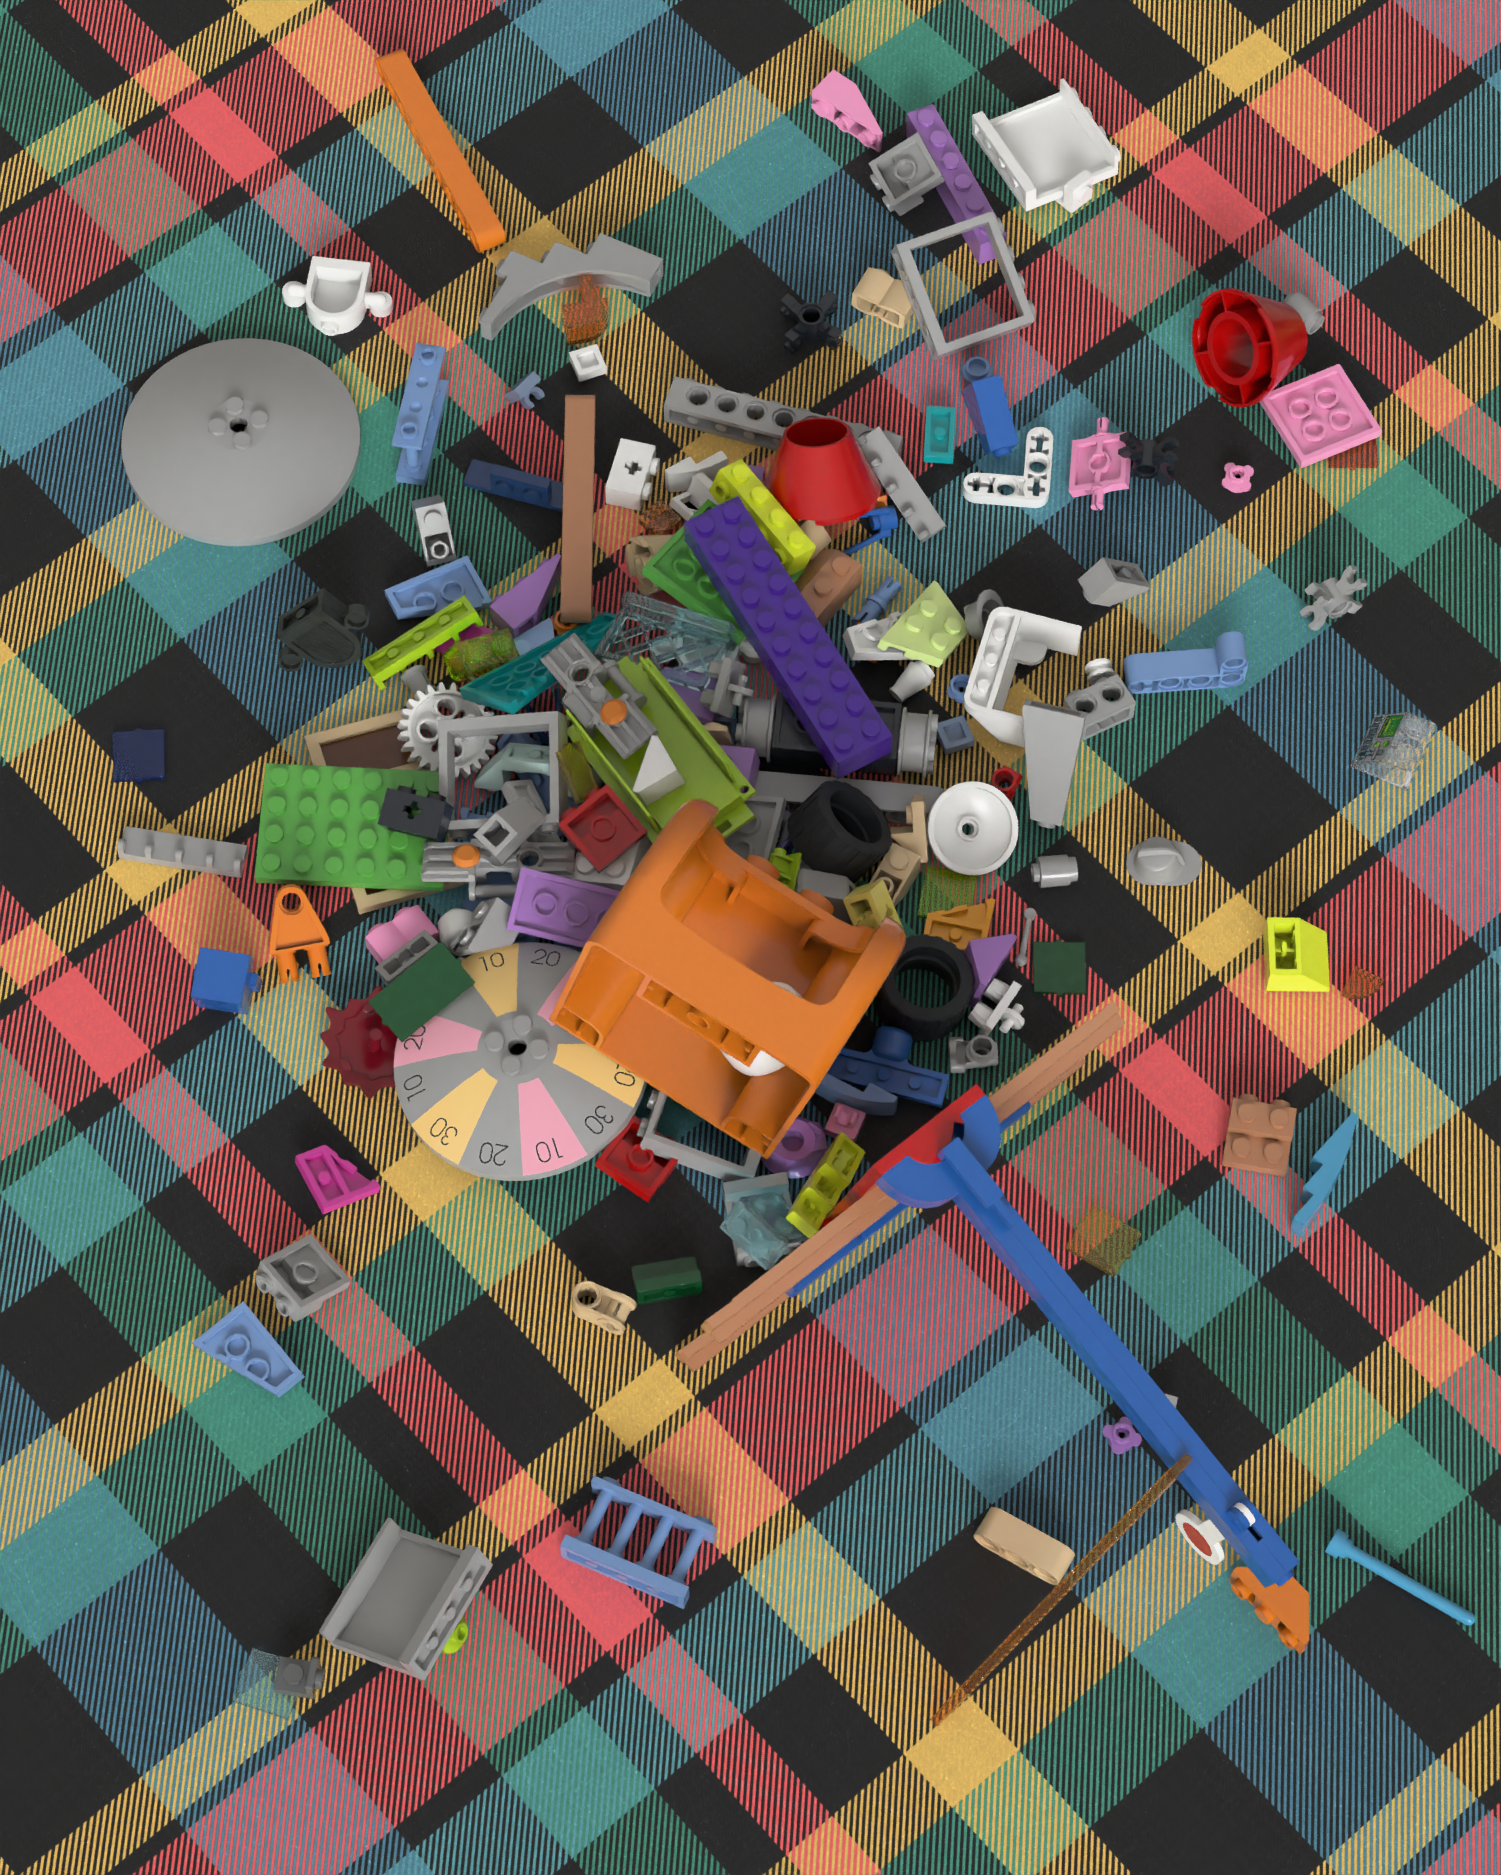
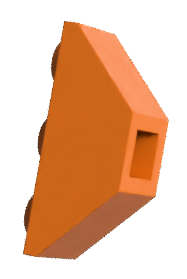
[1229,1566,1309,1654]

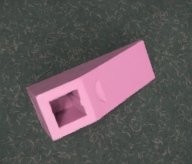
[811,69,883,152]

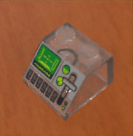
[1351,712,1436,790]

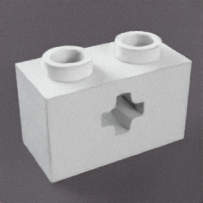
[605,438,660,511]

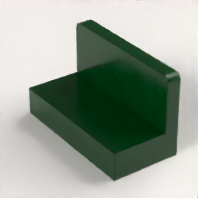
[631,1256,702,1305]

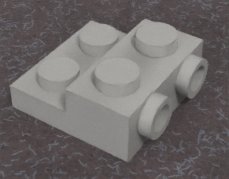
[868,132,946,216]
[255,1234,351,1322]

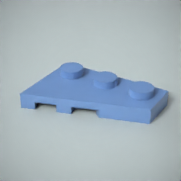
[384,556,492,620]

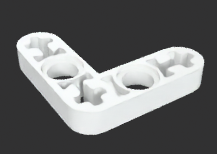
[962,427,1053,508]

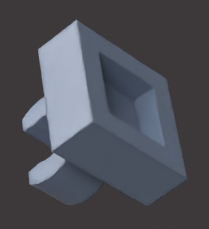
[504,371,545,410]

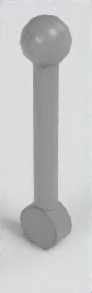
[1015,908,1036,967]

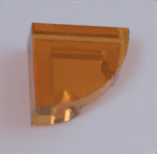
[1341,966,1384,999]

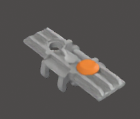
[540,633,659,760]
[421,839,575,901]

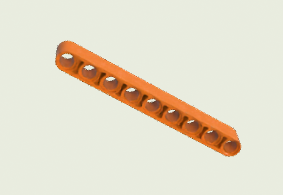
[375,48,506,253]

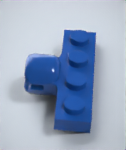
[827,1026,950,1108]

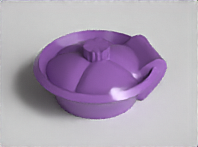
[761,1117,828,1179]

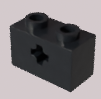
[377,785,454,842]

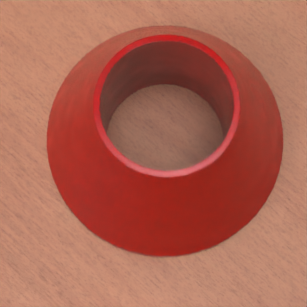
[1192,288,1308,407]
[764,417,882,526]

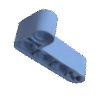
[1123,631,1248,694]

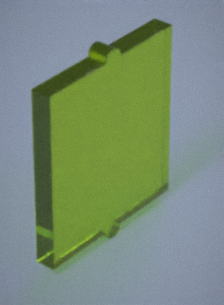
[917,866,978,919]

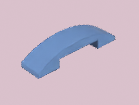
[815,1073,898,1116]

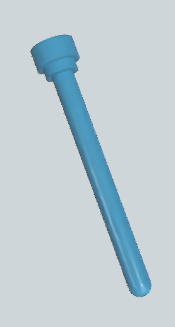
[1325,1529,1475,1626]

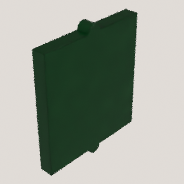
[1033,939,1086,997]

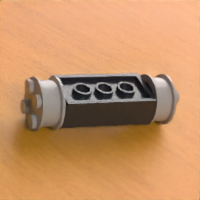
[735,692,938,778]

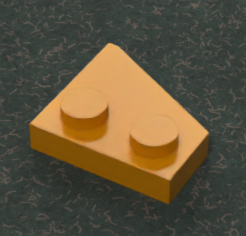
[923,898,995,952]

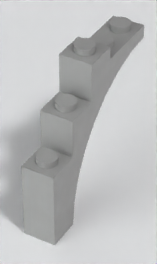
[478,233,663,341]

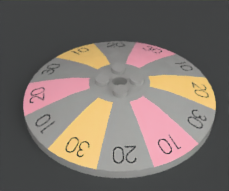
[393,942,647,1181]

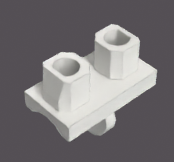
[968,978,1025,1036]

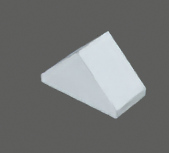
[633,735,685,806]

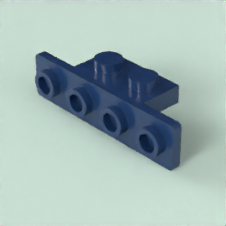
[464,459,563,512]

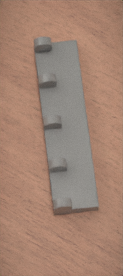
[856,426,947,543]
[117,826,248,878]

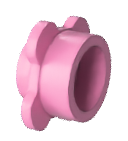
[1222,463,1254,493]

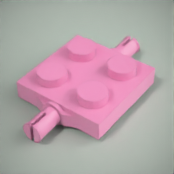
[1069,417,1131,511]

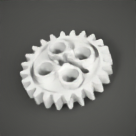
[397,682,498,781]

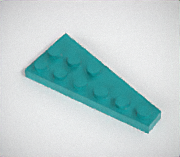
[459,612,625,715]

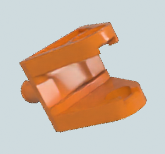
[269,884,332,984]

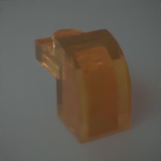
[561,275,609,346]

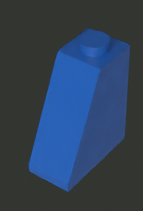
[962,375,1019,458]

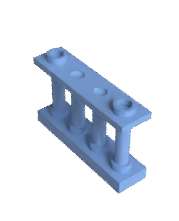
[392,343,449,486]
[560,1476,717,1609]

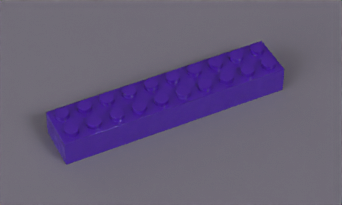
[684,496,893,780]

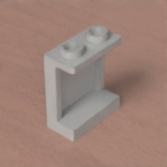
[723,1172,802,1267]

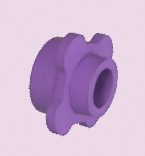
[1102,1417,1142,1454]

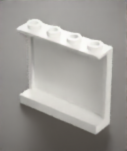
[972,78,1121,212]

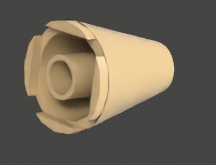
[626,534,674,596]

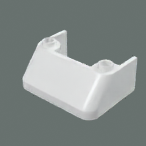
[963,607,1082,748]

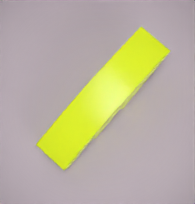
[785,1132,865,1238]

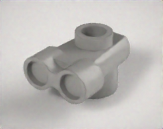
[948,1035,998,1073]

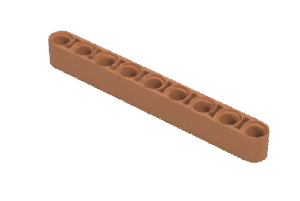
[560,395,596,623]

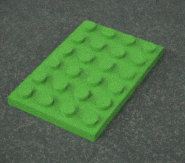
[254,763,448,892]

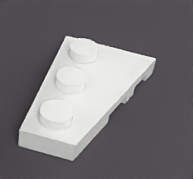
[842,611,913,660]

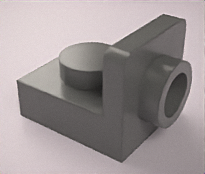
[273,1656,326,1699]

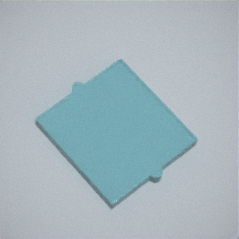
[232,1648,297,1720]

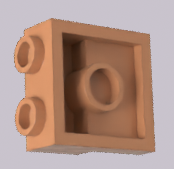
[1221,1094,1297,1177]

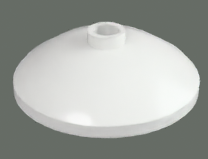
[926,781,1019,875]

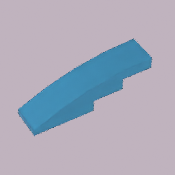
[1290,1112,1358,1237]

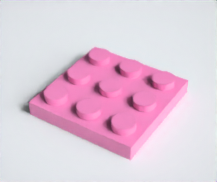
[1259,364,1381,468]

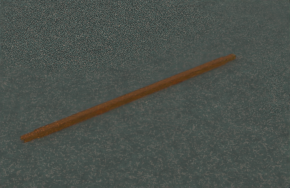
[930,1454,1193,1727]

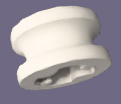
[1084,658,1115,685]

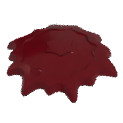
[320,985,397,1099]

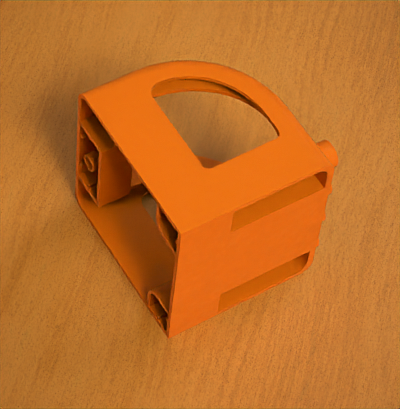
[549,798,906,1160]

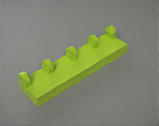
[362,595,484,691]

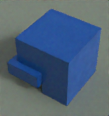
[191,947,262,1015]

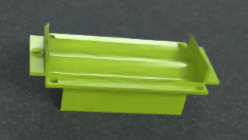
[561,656,757,843]

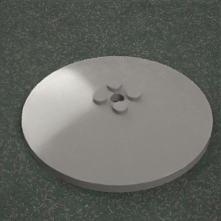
[121,338,361,546]

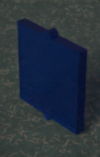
[113,728,165,784]

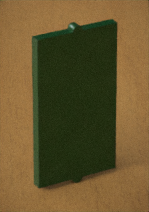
[368,942,475,1042]

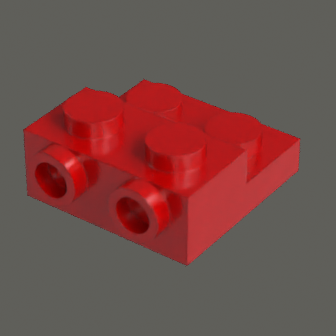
[558,784,648,873]
[595,1115,678,1202]

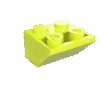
[1263,917,1330,992]

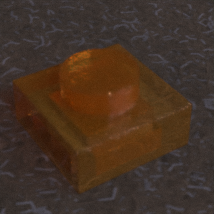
[638,499,681,535]

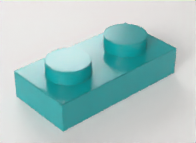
[923,406,956,464]

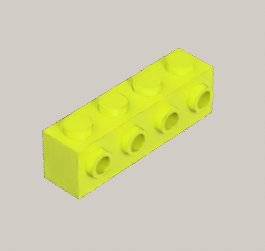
[709,459,816,576]

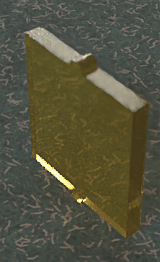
[555,741,598,804]
[1065,1205,1142,1277]

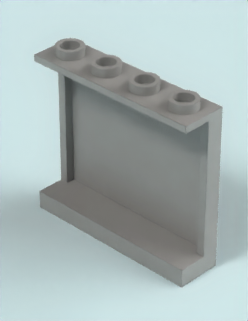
[319,1517,493,1681]

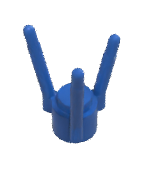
[842,505,898,555]

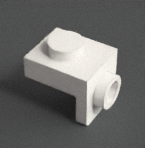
[1055,169,1094,213]

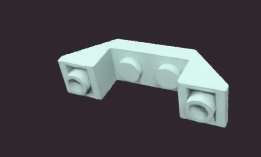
[474,743,602,799]

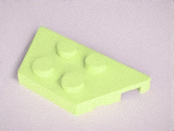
[877,581,968,668]

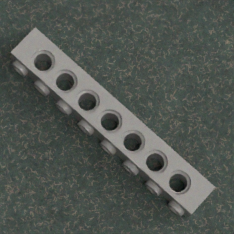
[664,376,903,477]

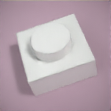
[569,344,607,382]

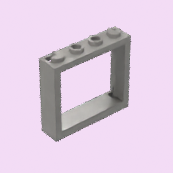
[890,211,1036,361]
[438,711,568,840]
[637,1089,761,1182]

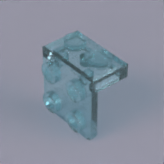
[719,1192,809,1270]

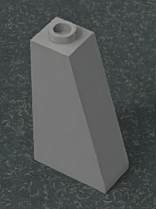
[1022,699,1087,829]

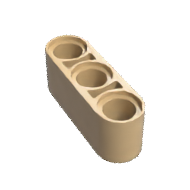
[974,1507,1075,1585]

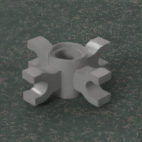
[1300,565,1368,631]

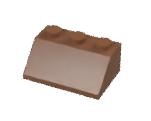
[795,549,862,628]

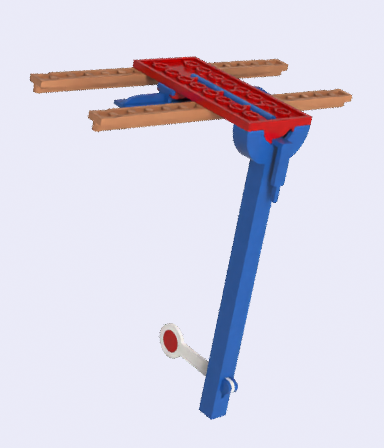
[675,1000,1300,1588]

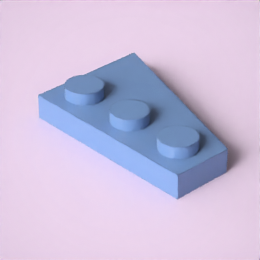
[192,1301,305,1398]

